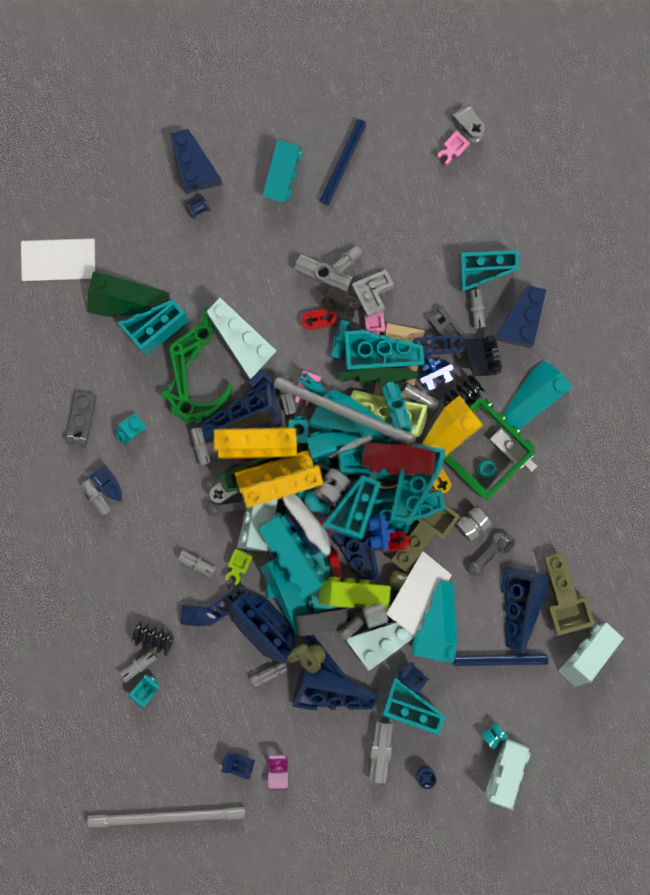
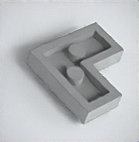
[352,269,394,318]

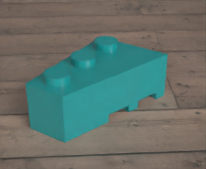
[263,140,303,203]
[459,250,520,292]

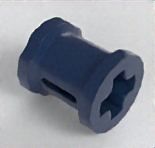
[186,196,211,219]

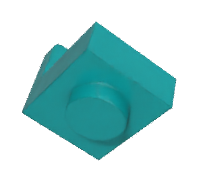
[114,413,147,446]
[128,675,160,709]

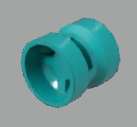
[481,722,508,750]

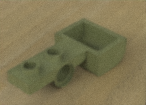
[390,505,461,572]
[544,553,595,636]

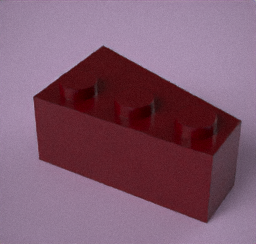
[362,443,436,476]

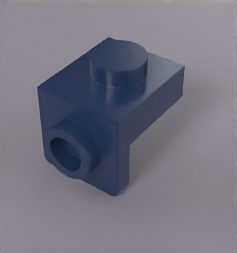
[399,662,429,695]
[221,752,255,779]

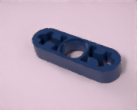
[412,336,467,355]
[206,587,250,626]

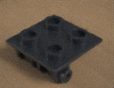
[465,335,503,377]

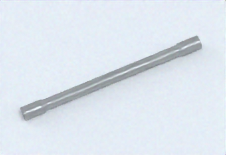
[274,377,415,446]
[88,807,245,828]

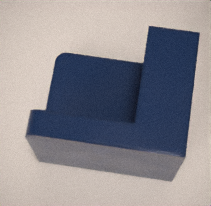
[247,368,275,390]

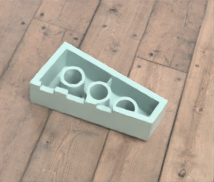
[205,298,276,379]

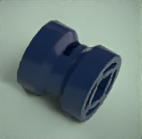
[416,766,437,790]

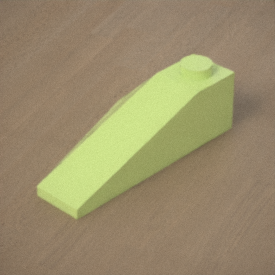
[351,390,427,437]

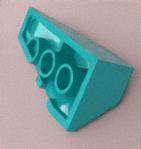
[344,330,424,371]
[503,360,573,430]
[310,390,391,440]
[307,431,388,463]
[391,443,446,523]

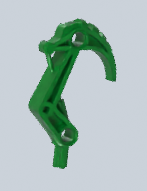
[161,307,233,424]

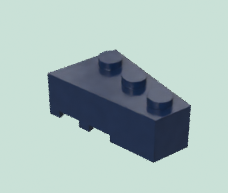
[170,129,223,194]

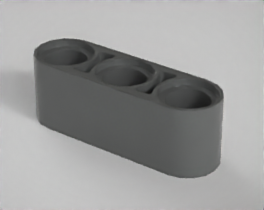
[295,608,349,636]

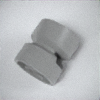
[314,469,351,506]
[455,506,492,542]

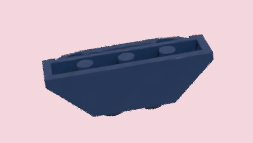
[230,593,296,664]

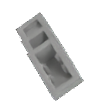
[363,603,388,629]

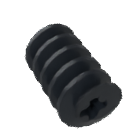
[442,375,485,406]
[131,621,175,656]

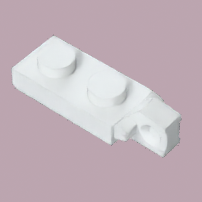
[490,428,537,472]

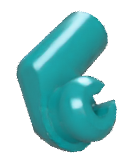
[304,491,330,514]

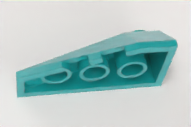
[338,437,406,481]
[369,489,445,535]
[260,558,311,636]
[411,580,457,663]

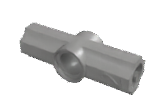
[294,254,353,292]
[369,721,393,783]

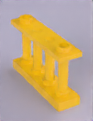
[215,428,297,459]
[234,450,323,508]

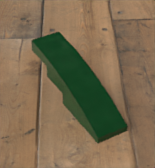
[338,367,419,388]

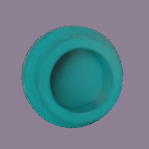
[477,460,497,479]

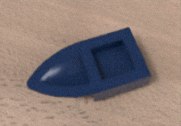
[89,464,122,501]
[180,605,216,626]

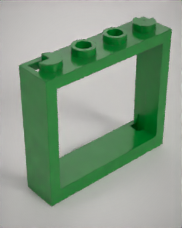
[444,397,536,502]

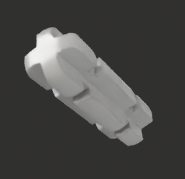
[339,612,366,640]
[250,662,287,687]

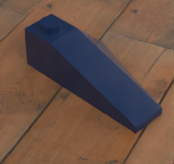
[202,382,283,438]
[332,530,380,580]
[501,567,549,653]
[293,667,379,710]

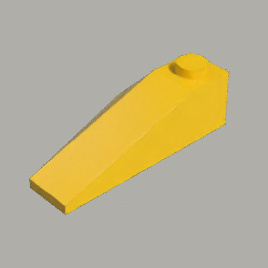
[421,395,484,458]

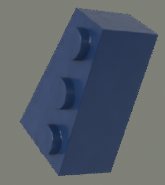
[494,285,546,348]

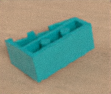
[117,299,190,356]
[320,476,381,540]
[381,678,445,735]

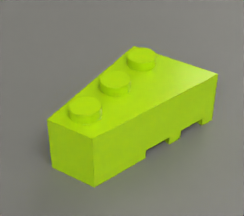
[318,577,391,610]

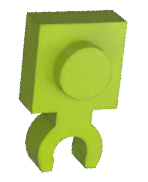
[225,548,254,585]

